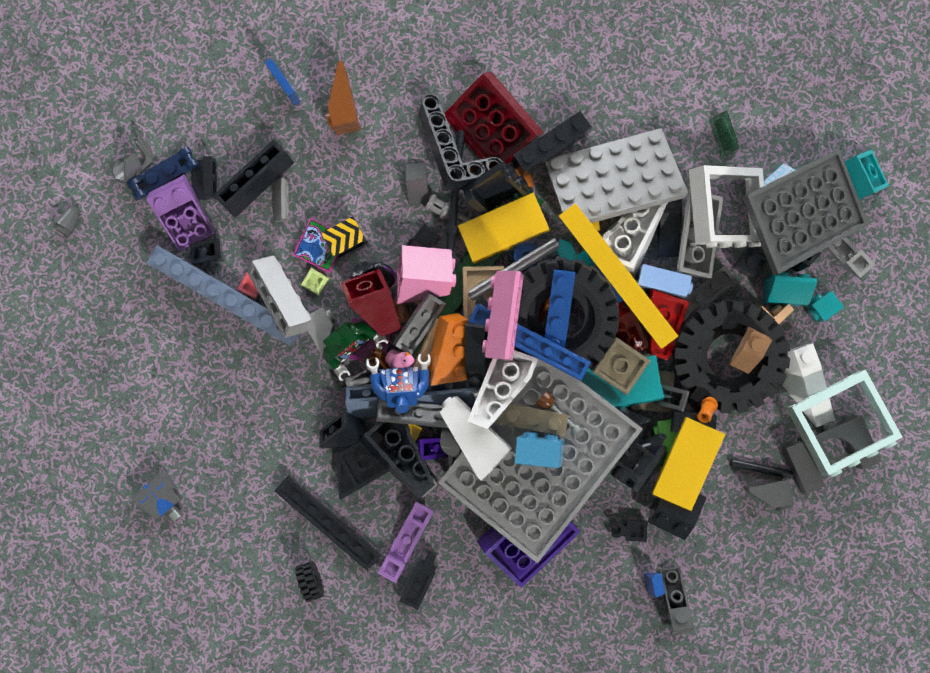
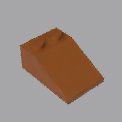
[326,61,361,135]

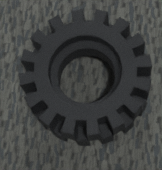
[295,561,324,602]

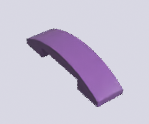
[378,501,434,583]

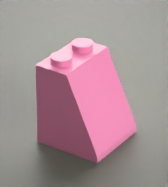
[397,245,456,304]

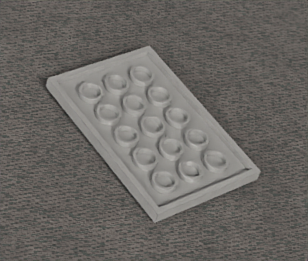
[545,128,688,229]

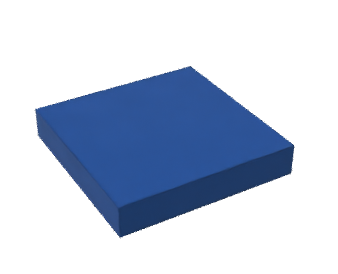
[264,58,300,106]

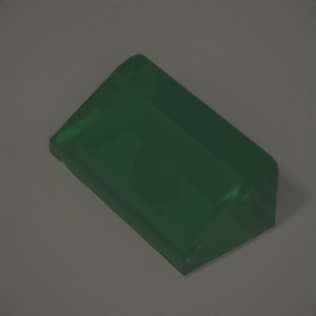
[709,111,739,157]

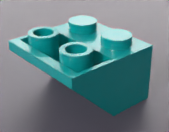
[763,272,817,306]

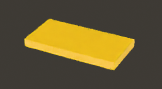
[458,192,550,264]
[652,417,726,511]

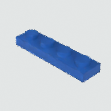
[545,269,576,348]

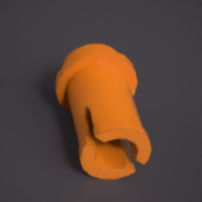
[698,397,718,423]

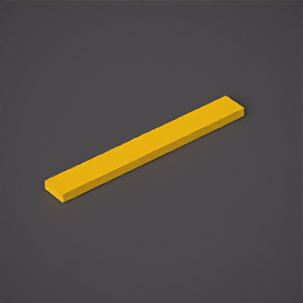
[559,203,678,349]

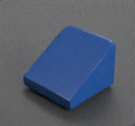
[644,573,665,597]

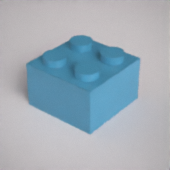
[515,432,565,468]

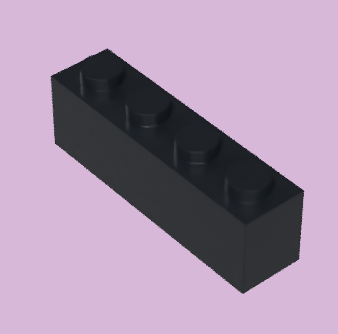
[511,111,592,177]
[213,140,294,218]

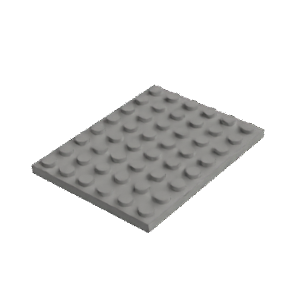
[439,357,643,563]

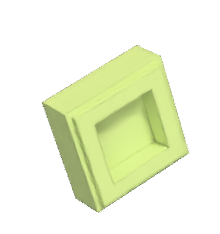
[301,268,329,296]

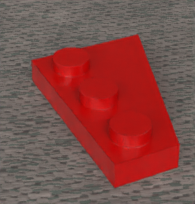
[648,289,689,361]

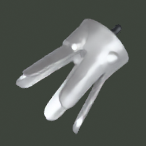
[342,369,371,388]

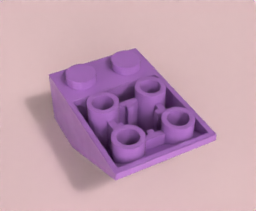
[146,175,215,251]

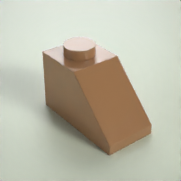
[729,327,772,374]

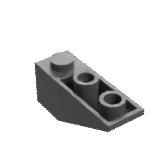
[659,566,694,636]

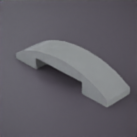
[826,237,875,278]

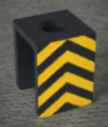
[322,216,368,259]

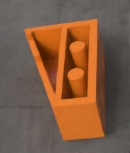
[427,313,468,386]

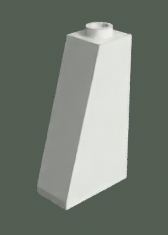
[440,396,512,481]

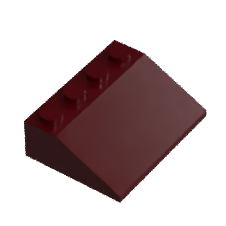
[444,72,544,165]

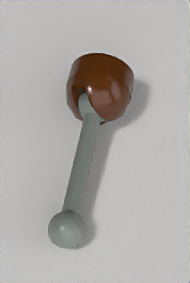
[536,391,580,433]

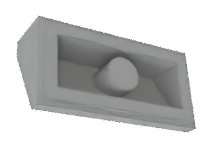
[273,178,289,222]

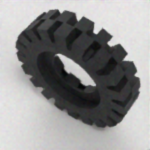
[514,258,619,367]
[672,299,790,414]

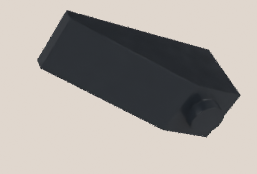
[657,199,682,257]
[465,323,493,387]

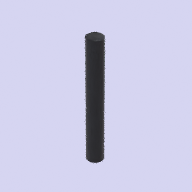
[730,459,793,479]

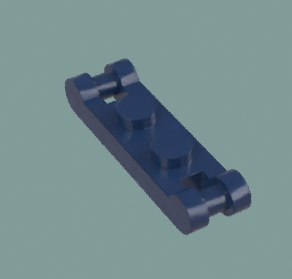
[126,147,199,201]

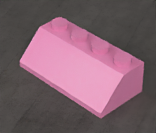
[482,271,524,361]

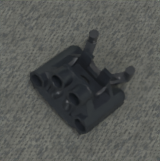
[609,407,668,494]

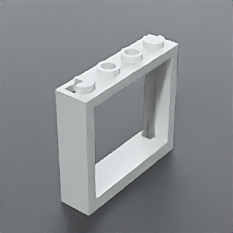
[689,165,764,248]

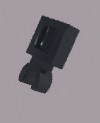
[611,519,648,542]

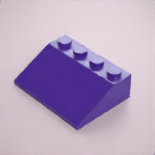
[477,521,580,588]

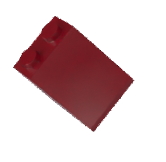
[340,269,401,336]

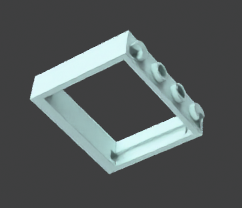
[786,370,902,477]

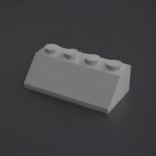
[677,189,723,279]

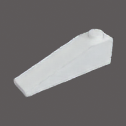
[603,202,668,277]
[782,344,835,427]
[467,350,538,430]

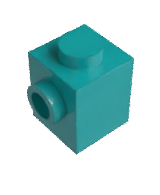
[806,291,844,323]

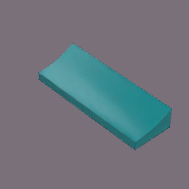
[582,355,664,408]

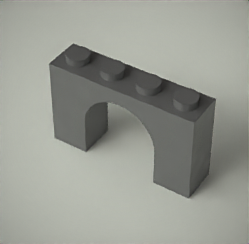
[781,413,882,494]

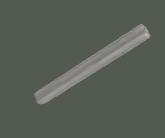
[468,238,560,301]

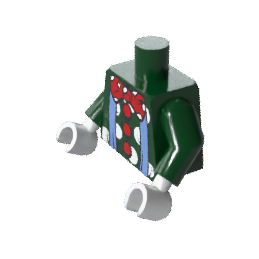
[323,321,388,381]

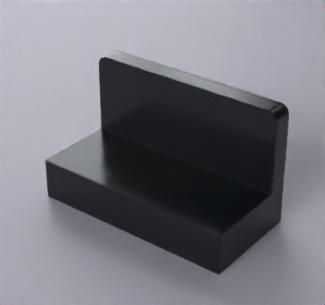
[192,156,217,200]

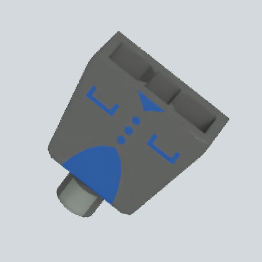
[131,471,183,523]

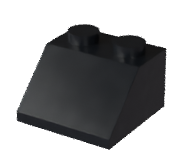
[648,494,706,540]

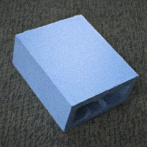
[634,264,693,299]

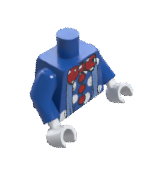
[366,354,431,413]

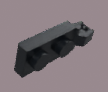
[399,551,437,610]

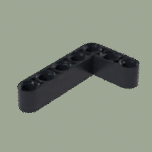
[418,94,502,191]

